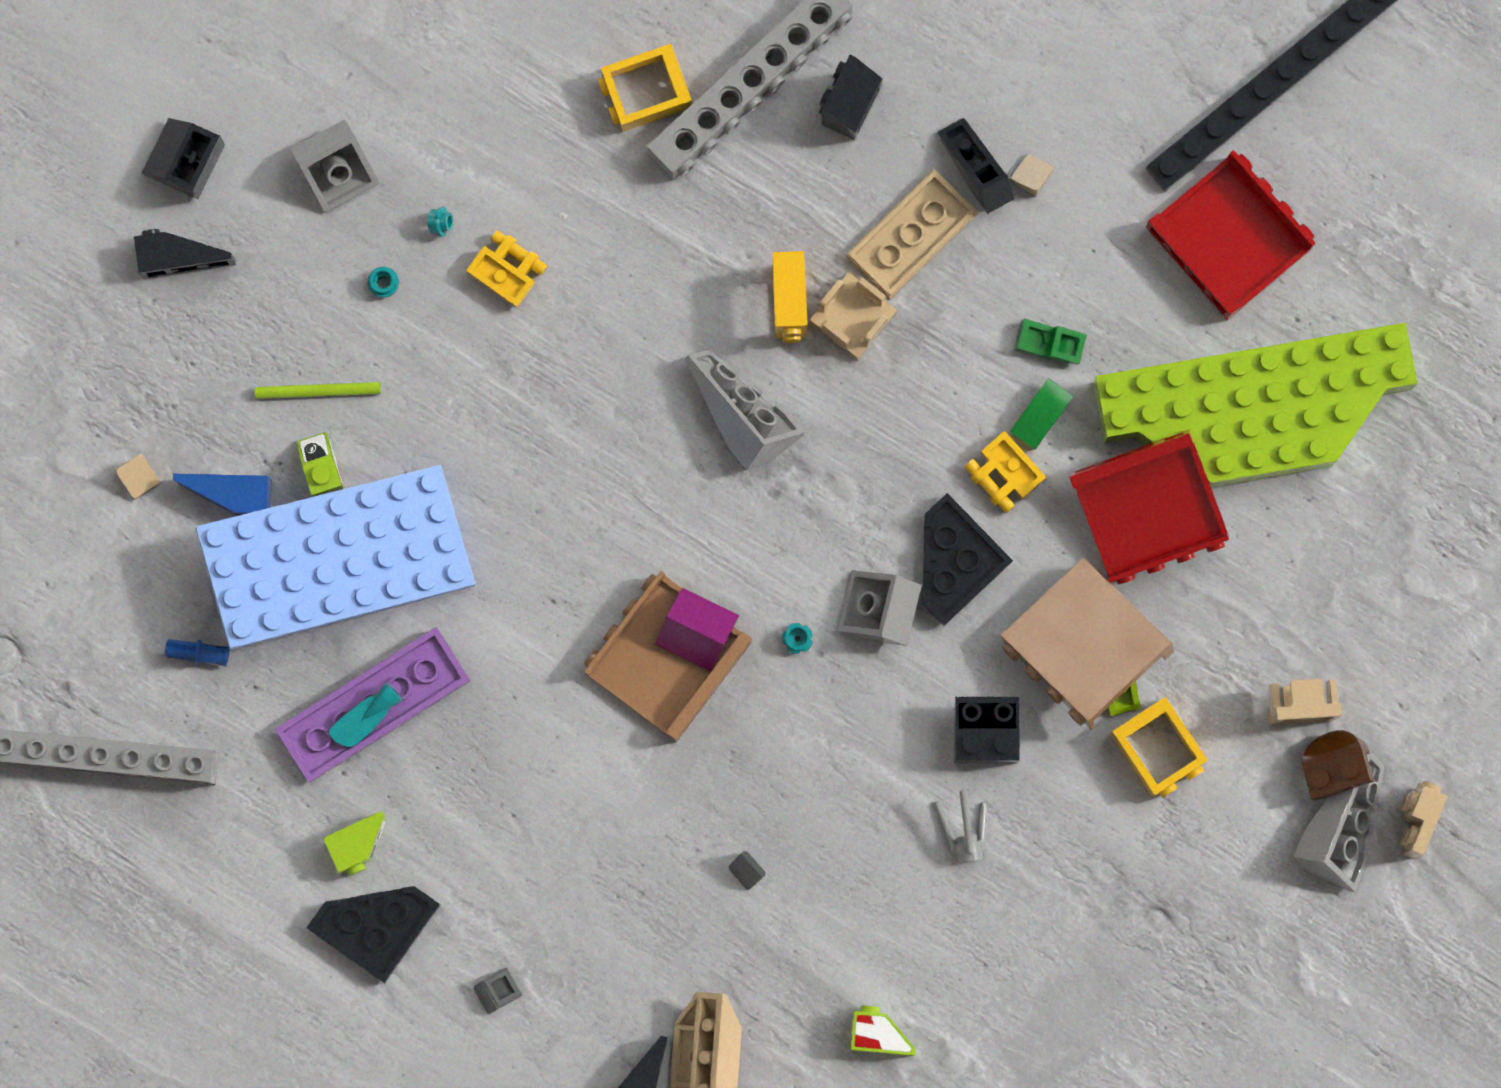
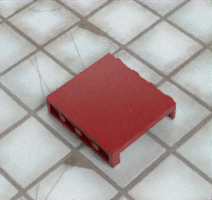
[1145,150,1316,320]
[1069,429,1229,585]

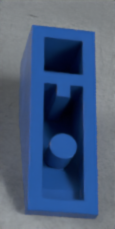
[173,473,272,516]

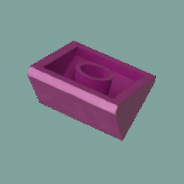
[655,588,739,672]

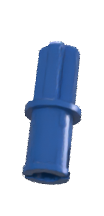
[165,639,229,667]

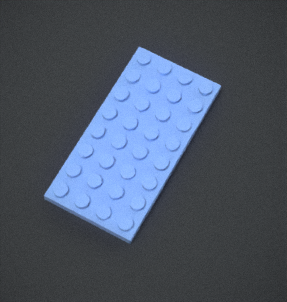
[195,465,475,650]

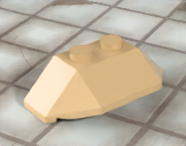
[670,992,742,1088]

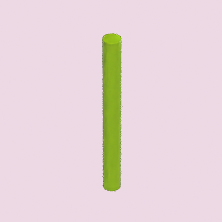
[255,382,381,399]

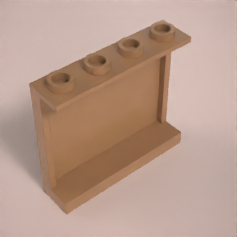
[1001,558,1174,730]
[584,571,752,743]

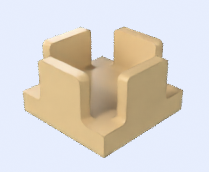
[809,272,897,360]
[1268,679,1342,725]

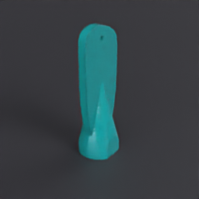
[329,682,403,747]

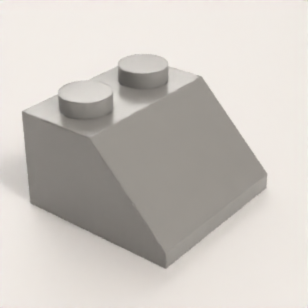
[290,119,380,213]
[837,570,922,646]

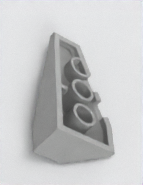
[685,349,805,470]
[1293,750,1385,892]

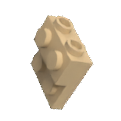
[1400,781,1448,859]

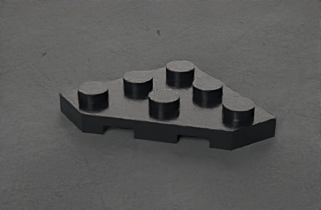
[922,493,1013,627]
[306,886,441,983]

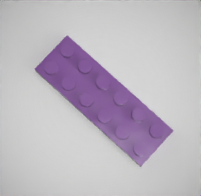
[275,627,471,783]

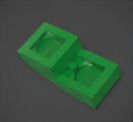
[1014,319,1087,365]
[1010,378,1074,450]

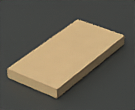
[846,169,978,300]

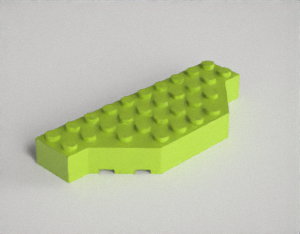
[1092,322,1418,488]

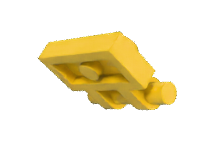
[466,230,548,308]
[964,431,1046,514]

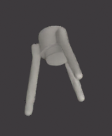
[934,789,987,863]

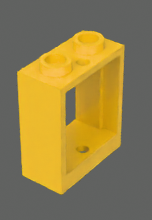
[597,43,692,133]
[772,251,807,343]
[1110,697,1208,798]

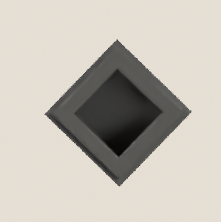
[729,850,766,890]
[474,967,522,1014]

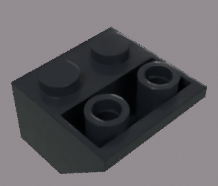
[819,54,883,140]
[141,118,225,199]
[954,697,1020,764]

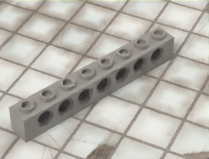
[647,0,853,180]
[0,729,219,785]

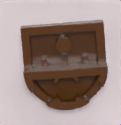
[1302,730,1374,801]

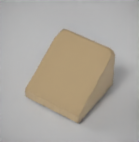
[1010,154,1054,197]
[115,454,161,500]

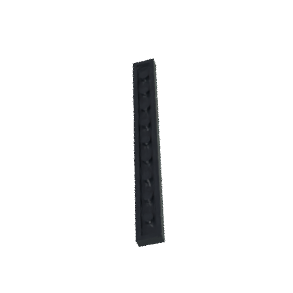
[1146,0,1398,192]

